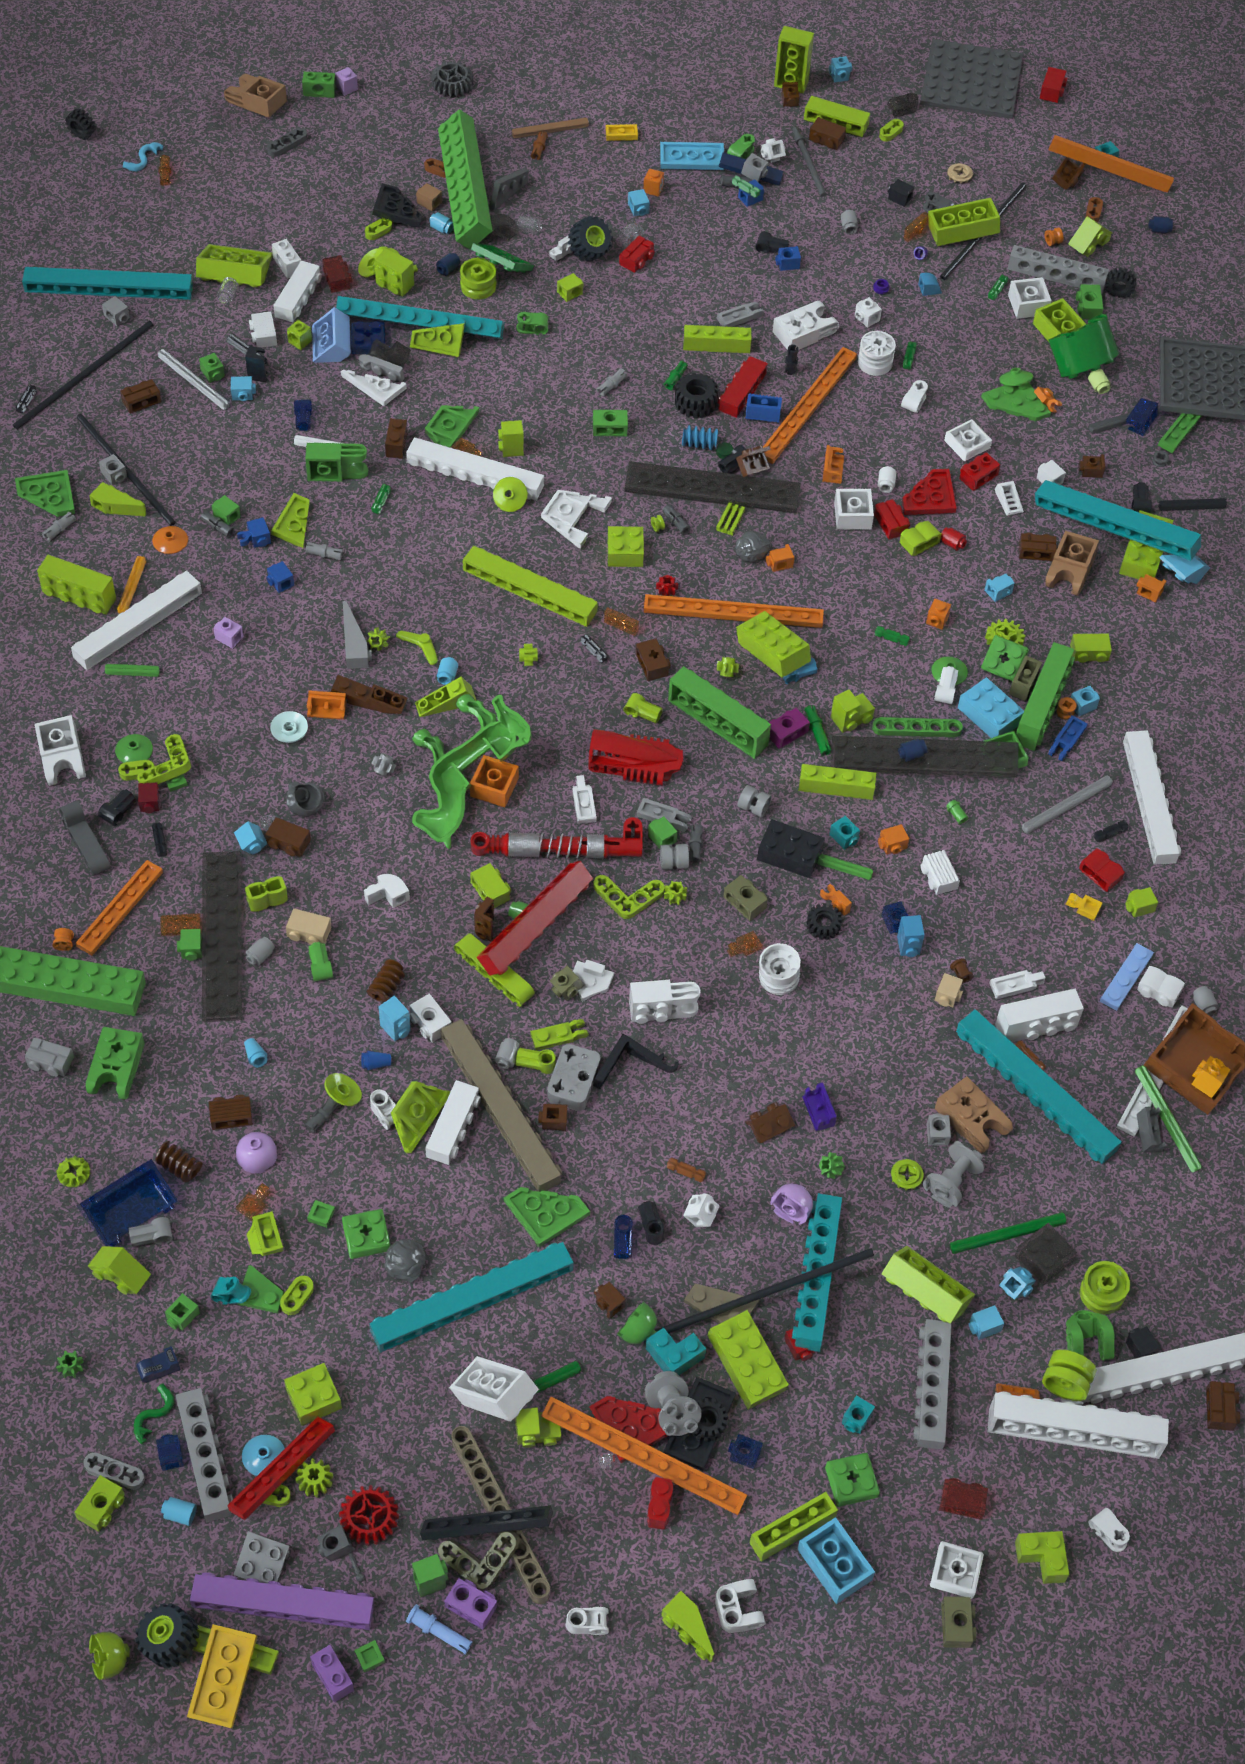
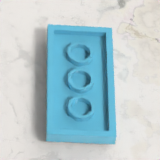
[660,142,724,170]

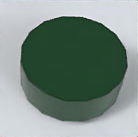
[716,442,733,459]

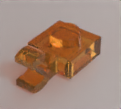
[451,438,482,456]
[727,931,763,957]
[235,1183,270,1221]

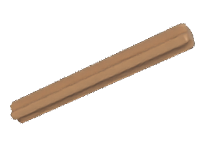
[512,117,589,138]

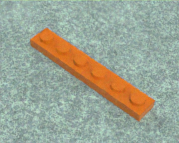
[76,860,163,956]

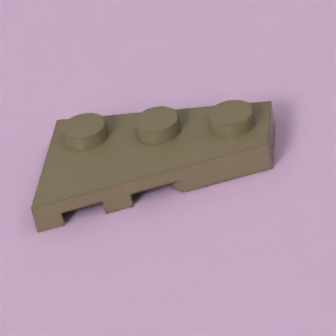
[684,1283,760,1324]

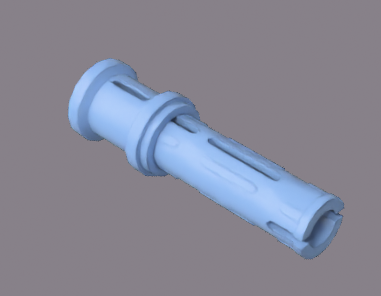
[406,1604,473,1654]

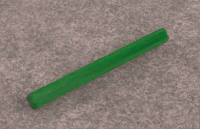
[949,1212,1067,1254]

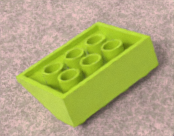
[196,244,273,287]

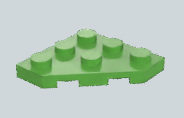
[981,383,1051,421]
[15,470,75,517]
[504,1187,590,1247]

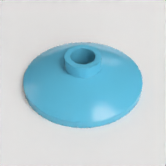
[242,1435,285,1476]

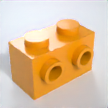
[1192,1056,1231,1098]

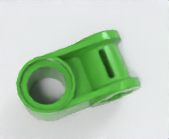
[727,134,755,159]
[516,312,548,335]

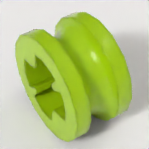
[651,515,665,532]

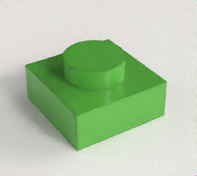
[165,774,188,792]
[307,1200,335,1228]
[354,1640,385,1673]

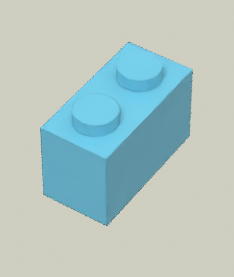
[379,996,411,1041]

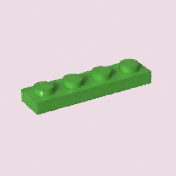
[1158,413,1203,454]

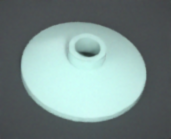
[270,711,308,743]

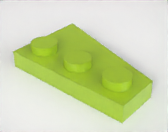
[410,323,465,357]
[271,493,310,548]

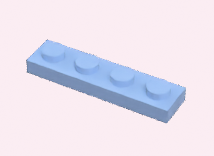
[1100,943,1154,1011]

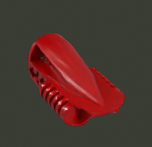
[588,729,683,786]

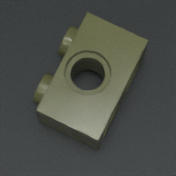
[1009,655,1042,701]
[723,875,768,921]
[941,1596,976,1648]

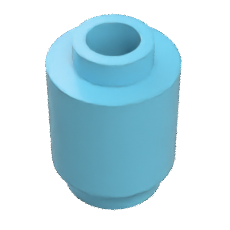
[429,212,454,234]
[437,657,458,685]

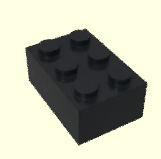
[757,819,825,879]

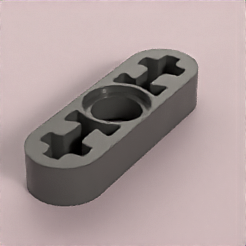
[267,128,307,157]

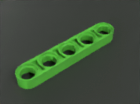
[872,717,963,737]

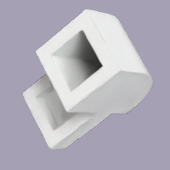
[364,874,410,908]

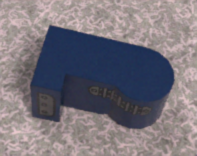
[136,1346,181,1383]

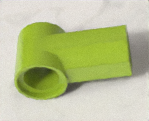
[623,693,663,723]
[516,1048,556,1074]

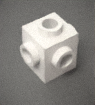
[761,138,786,163]
[855,297,882,328]
[683,1193,719,1227]

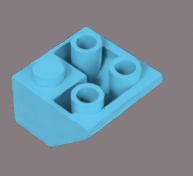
[1160,555,1210,584]

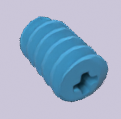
[682,425,718,450]

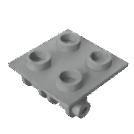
[234,1531,290,1584]

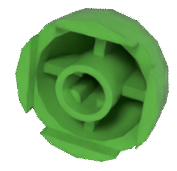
[617,1301,657,1345]

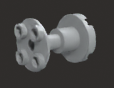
[923,1141,984,1208]
[645,1371,701,1436]

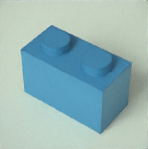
[897,915,924,957]

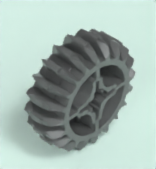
[431,61,473,98]

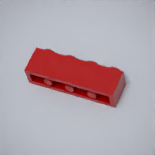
[717,356,768,418]

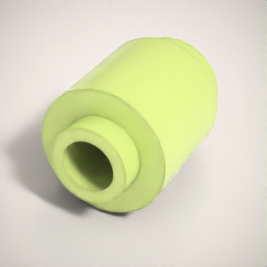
[1088,369,1111,394]

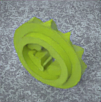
[56,1155,90,1187]
[890,1159,924,1190]

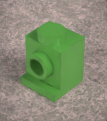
[165,1293,200,1331]

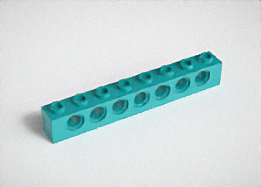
[792,1193,842,1352]

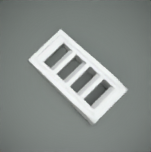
[995,481,1024,516]

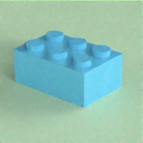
[958,677,1024,738]
[797,1517,875,1604]

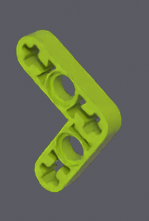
[137,734,191,784]
[593,875,665,919]

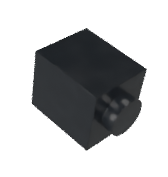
[888,179,914,207]
[1125,1326,1160,1359]

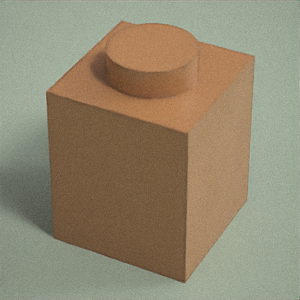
[416,183,442,211]

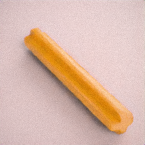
[117,556,146,614]

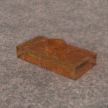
[903,212,928,242]
[604,607,639,636]
[161,913,201,936]

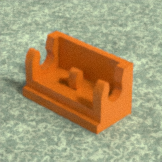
[822,445,844,484]
[307,690,347,720]

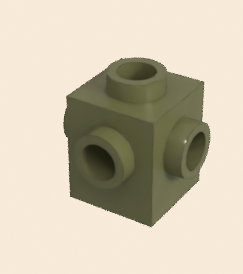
[550,965,584,1001]

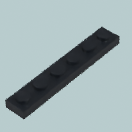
[420,1505,553,1540]

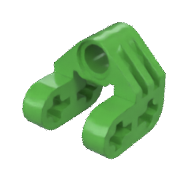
[1066,1310,1114,1361]

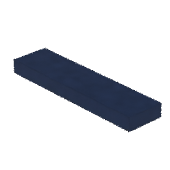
[719,152,783,185]

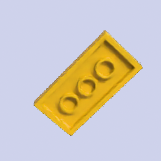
[187,1624,258,1729]

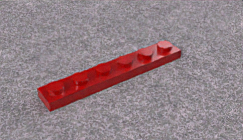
[227,1417,335,1520]

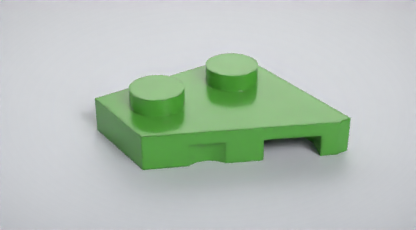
[237,1265,284,1314]

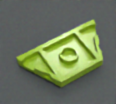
[391,1081,450,1153]

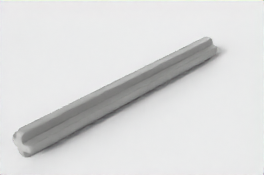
[158,349,230,410]
[1022,775,1113,834]

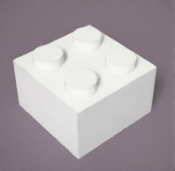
[1008,277,1051,319]
[834,489,874,529]

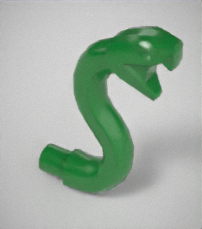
[134,1383,175,1444]

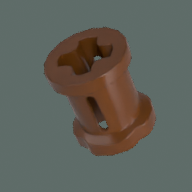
[950,958,974,984]

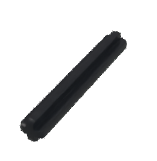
[1158,498,1227,511]

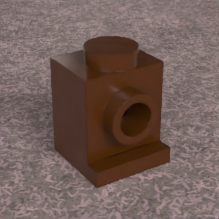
[781,82,800,107]
[1078,454,1105,478]
[538,1104,567,1132]
[594,1282,626,1320]

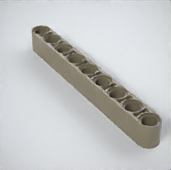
[451,1426,550,1605]

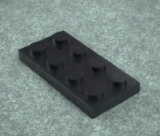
[663,1376,736,1471]

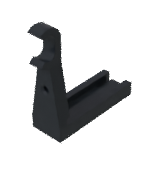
[593,1034,679,1089]

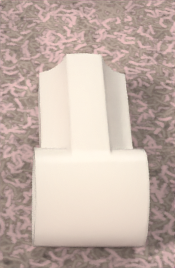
[934,666,958,704]

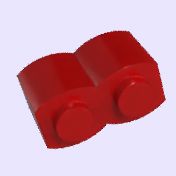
[1079,848,1125,892]
[647,1477,673,1530]

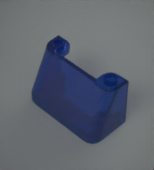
[76,1159,178,1247]

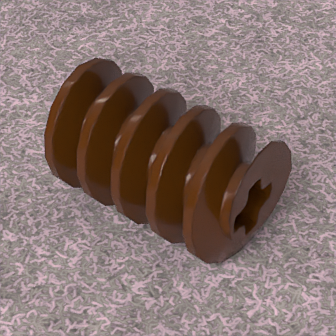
[366,959,405,1002]
[155,1141,203,1183]

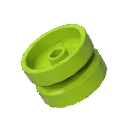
[460,257,496,300]
[1079,1261,1130,1315]
[1042,1350,1097,1401]

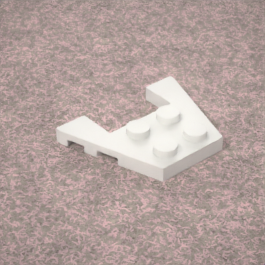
[541,490,612,548]

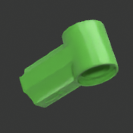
[308,942,333,981]

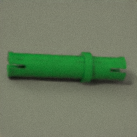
[804,705,832,756]

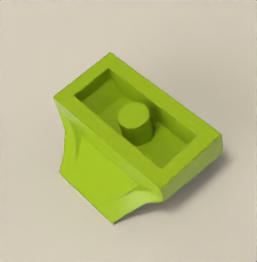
[246,1211,284,1256]

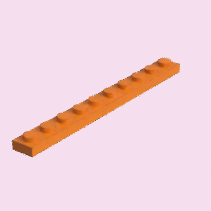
[763,347,857,464]
[644,594,824,628]
[541,1397,747,1515]

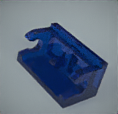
[1126,398,1158,436]

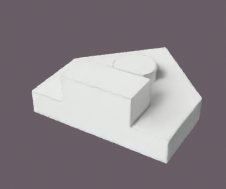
[573,960,614,1001]

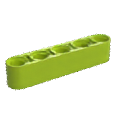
[454,933,535,1007]

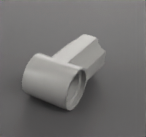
[129,1217,173,1247]

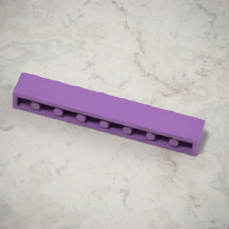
[190,1573,374,1630]

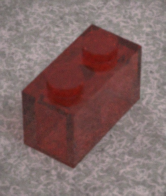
[322,255,352,293]
[938,1478,988,1520]

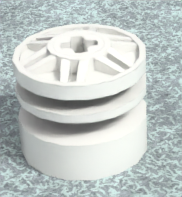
[858,331,896,376]
[759,943,801,995]

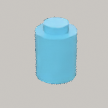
[161,1497,197,1526]

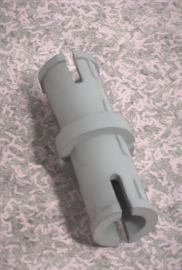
[596,368,627,397]
[42,512,76,542]
[305,542,343,561]

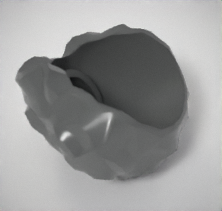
[735,530,770,562]
[286,781,324,817]
[384,1239,426,1283]

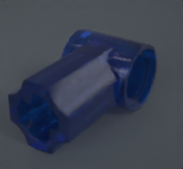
[294,399,312,431]
[614,1214,633,1259]

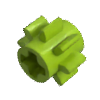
[366,627,390,651]
[519,644,538,666]
[716,657,739,677]
[664,881,687,905]

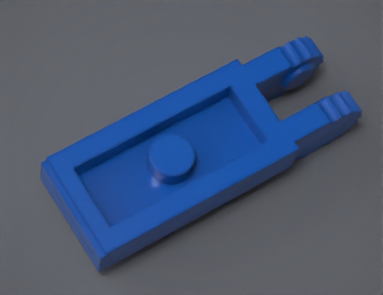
[1048,716,1088,761]

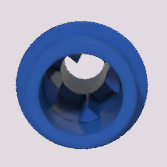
[361,1051,391,1070]

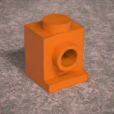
[766,544,794,572]
[1136,574,1166,603]

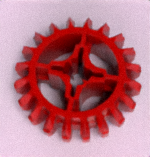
[339,1485,399,1546]

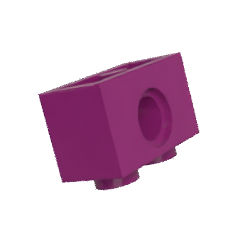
[769,708,810,749]

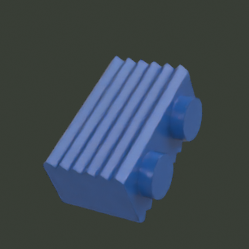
[745,393,782,422]

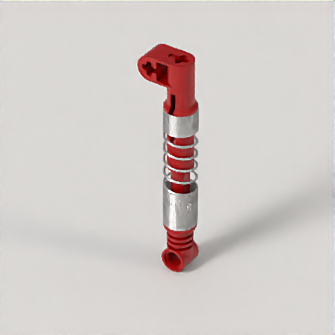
[470,817,643,859]

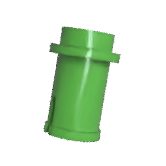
[946,800,968,824]

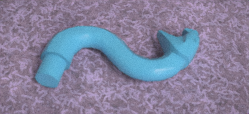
[123,142,163,172]

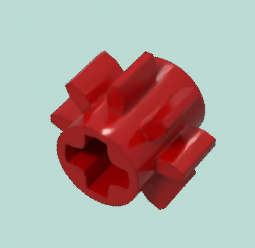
[656,575,678,596]

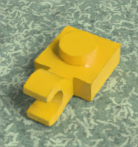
[1065,893,1102,921]

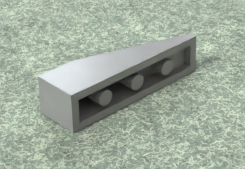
[343,601,372,669]

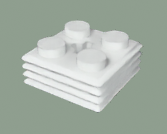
[944,419,992,461]
[930,1541,984,1599]

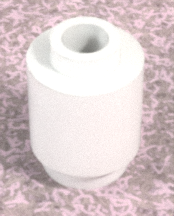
[878,466,896,493]

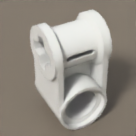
[901,380,928,413]
[370,1090,396,1130]
[1088,1508,1130,1552]
[565,1607,609,1635]

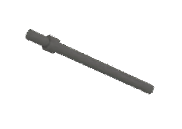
[792,126,826,197]

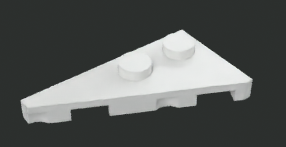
[341,370,407,406]

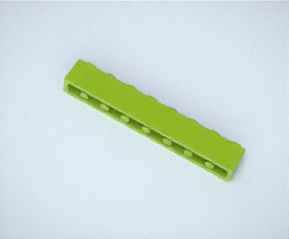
[463,545,598,627]

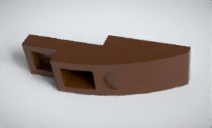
[331,675,408,714]

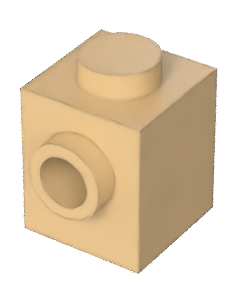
[935,973,963,1007]

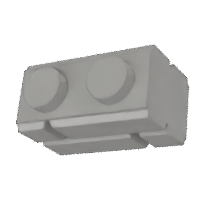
[25,1038,74,1077]

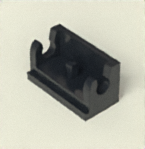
[245,345,267,383]

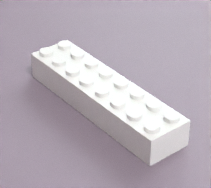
[987,1391,1169,1459]

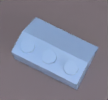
[312,307,351,363]

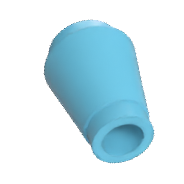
[244,1038,268,1068]

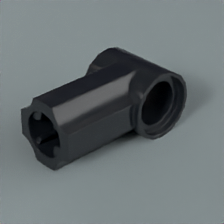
[755,231,790,253]
[718,445,746,474]
[1131,482,1152,513]
[98,789,136,826]
[638,1201,664,1245]

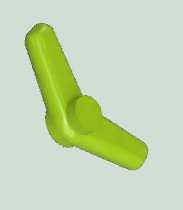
[396,631,438,665]

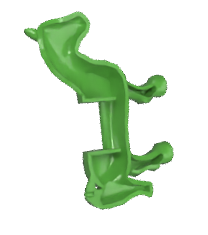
[412,694,532,849]

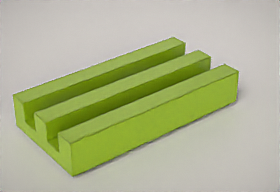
[716,502,745,536]

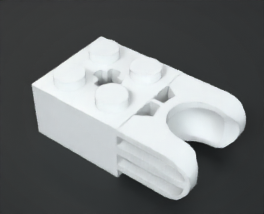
[773,301,839,350]
[35,715,86,786]
[629,980,700,1024]

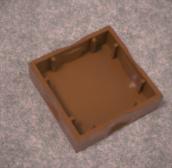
[1143,1003,1245,1115]

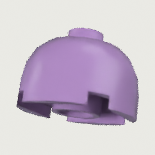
[236,1132,277,1173]
[770,1183,813,1224]

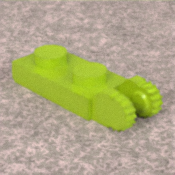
[530,1019,589,1051]

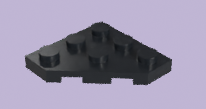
[372,183,423,228]

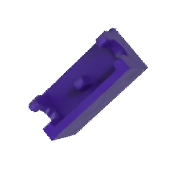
[802,1082,837,1131]

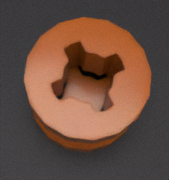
[1044,227,1064,246]
[1056,697,1077,720]
[53,928,74,951]

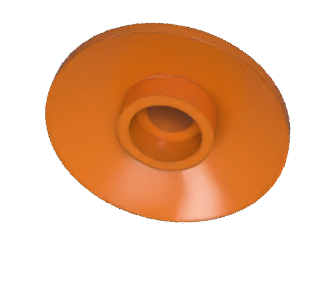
[152,526,188,554]

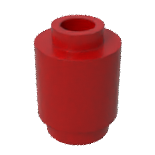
[940,527,967,551]

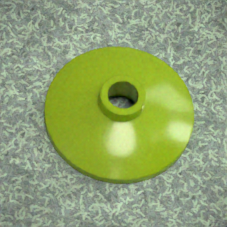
[358,248,383,277]
[493,477,528,512]
[324,1073,362,1106]

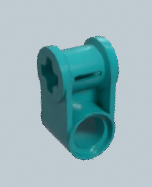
[210,1276,251,1305]

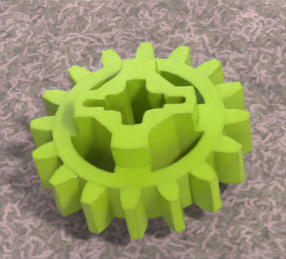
[985,619,1025,655]

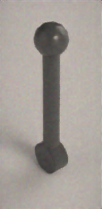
[348,1552,365,1582]

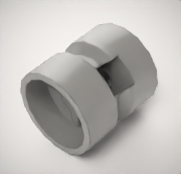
[737,785,772,818]
[660,844,689,870]

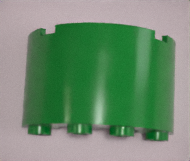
[1049,314,1119,379]

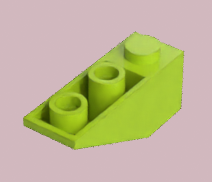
[89,482,147,516]
[415,676,476,717]
[661,1591,714,1662]

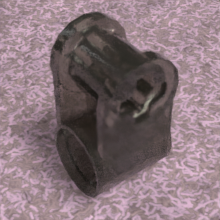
[887,93,919,118]

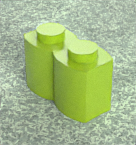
[899,521,941,556]
[245,876,288,912]

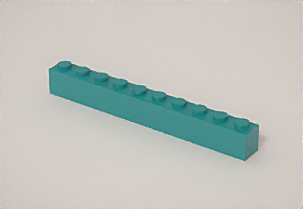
[22,267,193,300]
[336,296,505,339]
[1035,480,1201,561]
[956,1009,1122,1164]
[369,1242,574,1353]

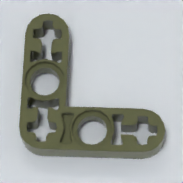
[438,1531,519,1589]

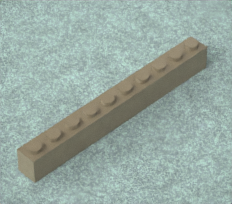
[441,1019,562,1192]

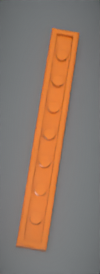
[1048,135,1174,192]

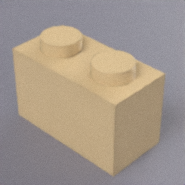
[286,908,331,945]

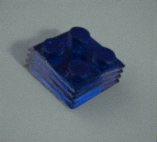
[351,321,385,354]

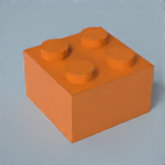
[470,755,519,808]

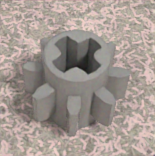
[371,753,396,776]

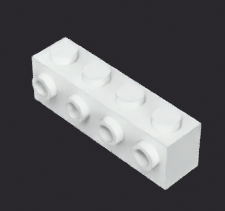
[274,261,322,322]
[426,1080,481,1165]

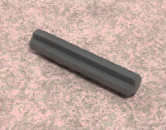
[1089,412,1136,434]

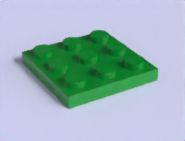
[471,243,535,273]

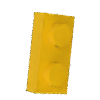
[605,124,638,141]

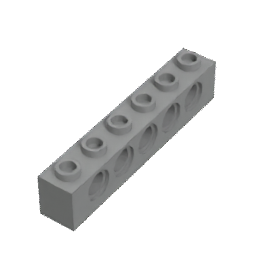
[1007,245,1109,294]
[913,1319,951,1450]
[176,1388,233,1523]

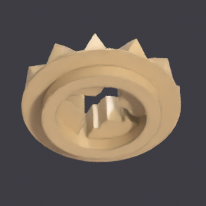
[947,163,973,184]

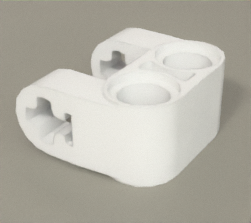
[715,1579,766,1633]

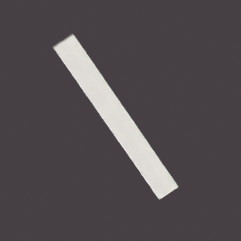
[1116,1005,1188,1137]

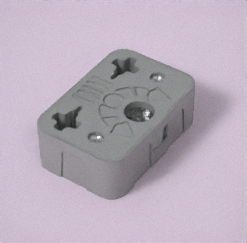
[547,1044,600,1111]

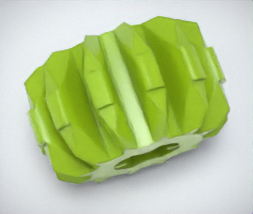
[296,1458,333,1497]

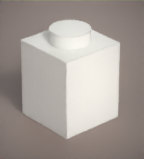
[1037,460,1066,485]

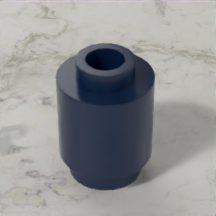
[1148,216,1173,233]
[436,253,460,276]
[898,738,927,762]

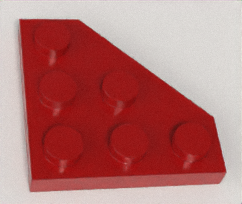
[902,469,957,515]
[589,1396,669,1463]

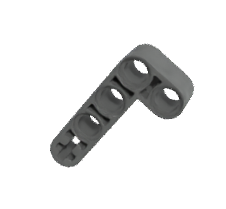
[59,800,111,876]

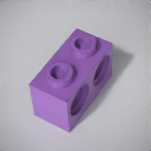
[444,1578,497,1630]
[310,1645,354,1703]

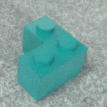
[646,1328,706,1375]

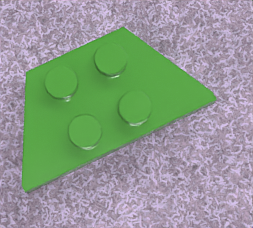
[425,405,479,448]

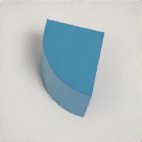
[918,273,942,296]

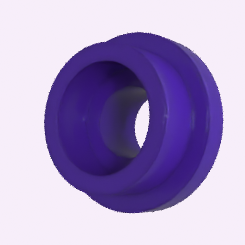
[873,279,890,294]

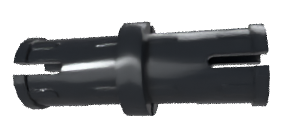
[785,344,799,375]

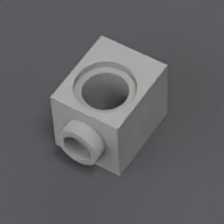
[741,153,768,182]
[102,296,130,326]
[99,454,127,485]
[927,1113,951,1145]

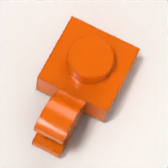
[1034,387,1062,413]
[820,884,852,916]

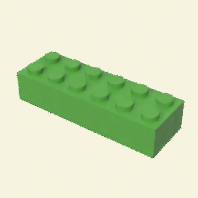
[1016,642,1075,751]
[668,666,771,759]

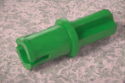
[663,361,688,390]

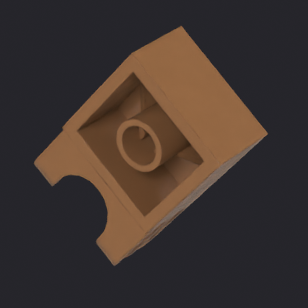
[224,74,287,117]
[1045,531,1099,596]
[935,1076,1013,1153]

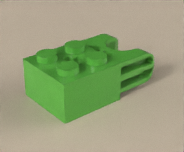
[305,442,368,482]
[86,1027,145,1099]

